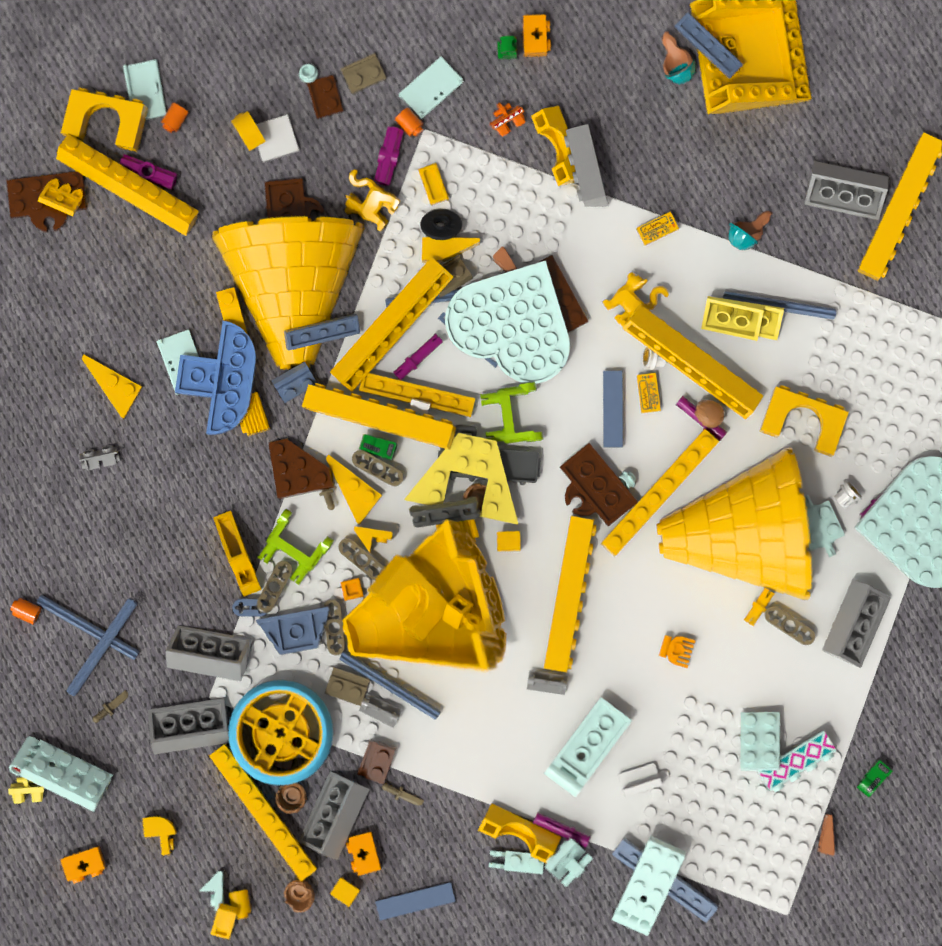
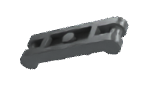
[409,497,481,528]

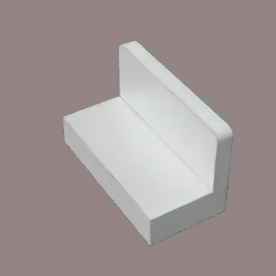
[618,763,662,797]

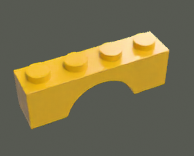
[531,106,576,186]
[478,803,561,864]

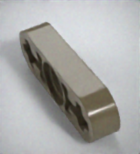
[352,450,403,487]
[338,539,385,580]
[256,561,292,613]
[323,600,345,656]
[764,606,815,645]

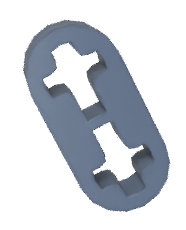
[232,599,269,617]

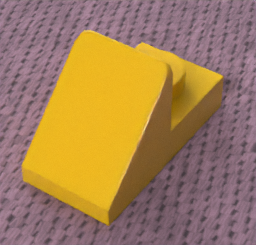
[354,526,393,553]

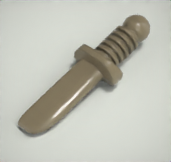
[319,489,335,510]
[92,690,128,723]
[382,783,424,805]

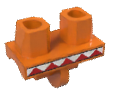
[489,102,526,137]

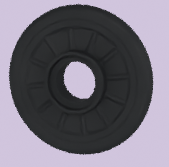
[420,209,462,240]

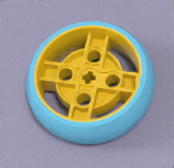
[228,680,333,785]

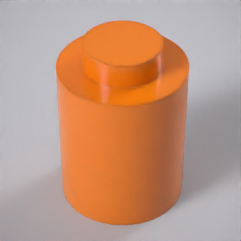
[161,103,189,133]
[395,107,424,137]
[10,598,41,625]

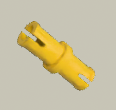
[744,588,775,627]

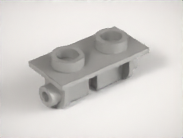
[79,445,120,471]
[527,670,568,695]
[359,693,402,728]

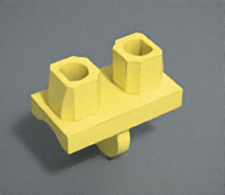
[8,777,46,804]

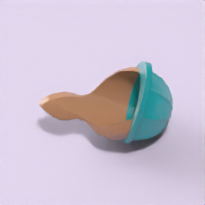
[662,32,695,84]
[729,211,772,250]

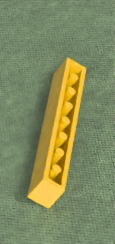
[857,132,942,281]
[56,134,199,236]
[330,257,454,392]
[623,304,763,420]
[302,383,456,450]
[601,429,719,557]
[544,516,597,673]
[209,744,318,881]

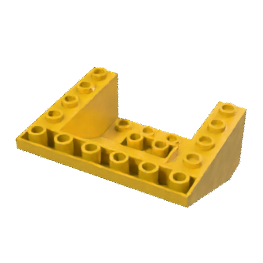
[690,0,811,114]

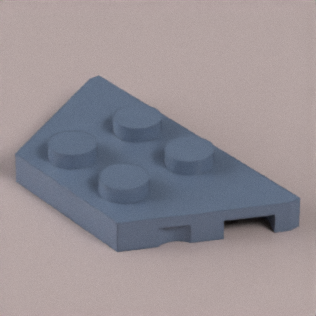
[256,607,330,655]

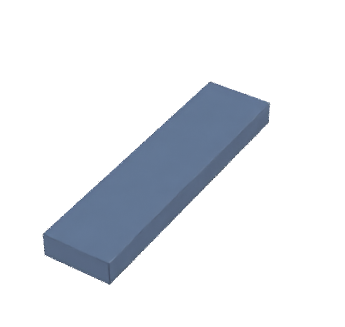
[674,13,743,79]
[284,314,360,351]
[603,371,623,448]
[375,882,455,920]

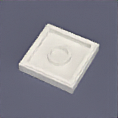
[256,115,299,163]

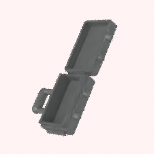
[438,425,541,485]

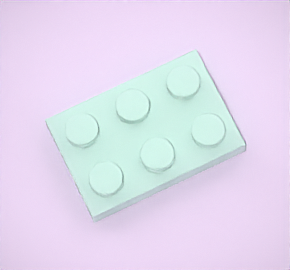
[740,712,780,771]

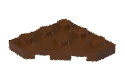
[268,439,334,499]

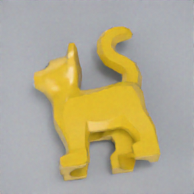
[345,169,401,231]
[602,272,669,327]

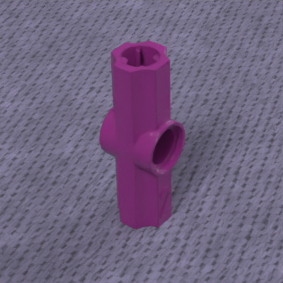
[374,127,404,186]
[119,154,178,190]

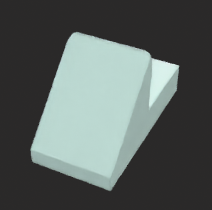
[200,871,224,911]

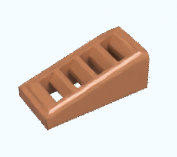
[492,246,517,273]
[817,814,835,856]

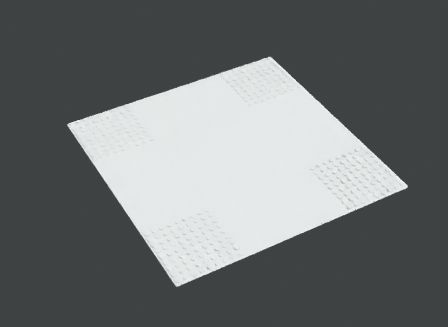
[209,130,942,915]

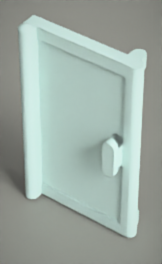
[399,57,464,119]
[123,60,166,120]
[157,330,199,395]

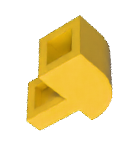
[231,111,266,151]
[142,816,177,855]

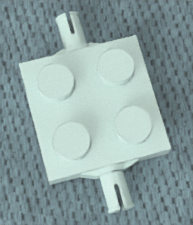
[804,495,845,557]

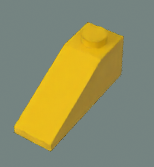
[422,237,480,263]
[216,287,248,335]

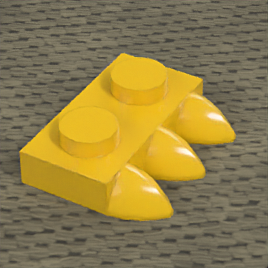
[38,179,83,216]

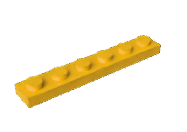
[359,373,475,418]

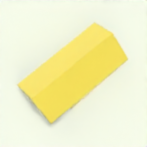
[701,296,784,341]

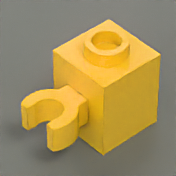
[442,594,480,630]

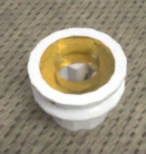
[642,346,667,370]
[834,480,863,508]

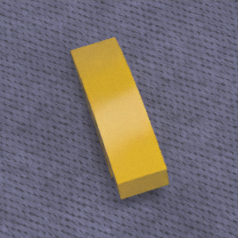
[213,511,262,597]

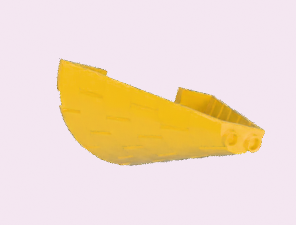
[212,217,364,370]
[656,447,811,601]
[343,520,506,671]

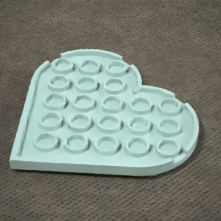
[445,260,570,384]
[854,457,942,588]

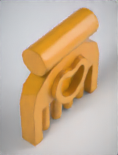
[659,635,696,668]

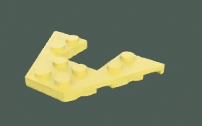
[405,433,518,525]

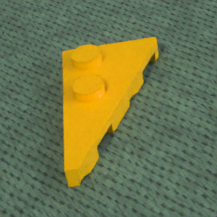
[81,354,142,419]
[326,455,382,525]

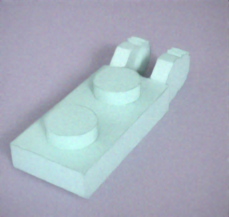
[489,851,544,874]

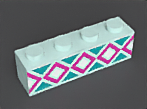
[757,731,837,792]

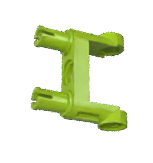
[480,382,544,444]
[258,508,334,586]

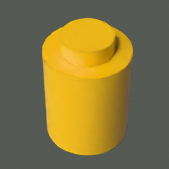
[229,889,252,919]

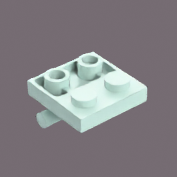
[545,839,593,887]

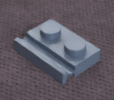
[272,362,317,403]

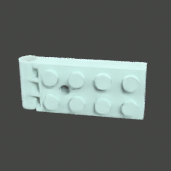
[544,697,632,797]
[9,736,113,812]
[612,836,686,936]

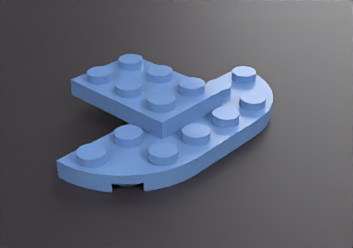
[175,321,256,435]

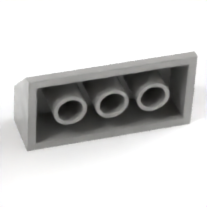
[564,124,609,207]
[804,161,889,220]
[822,579,891,668]
[166,625,252,681]
[148,698,229,755]
[298,771,369,860]

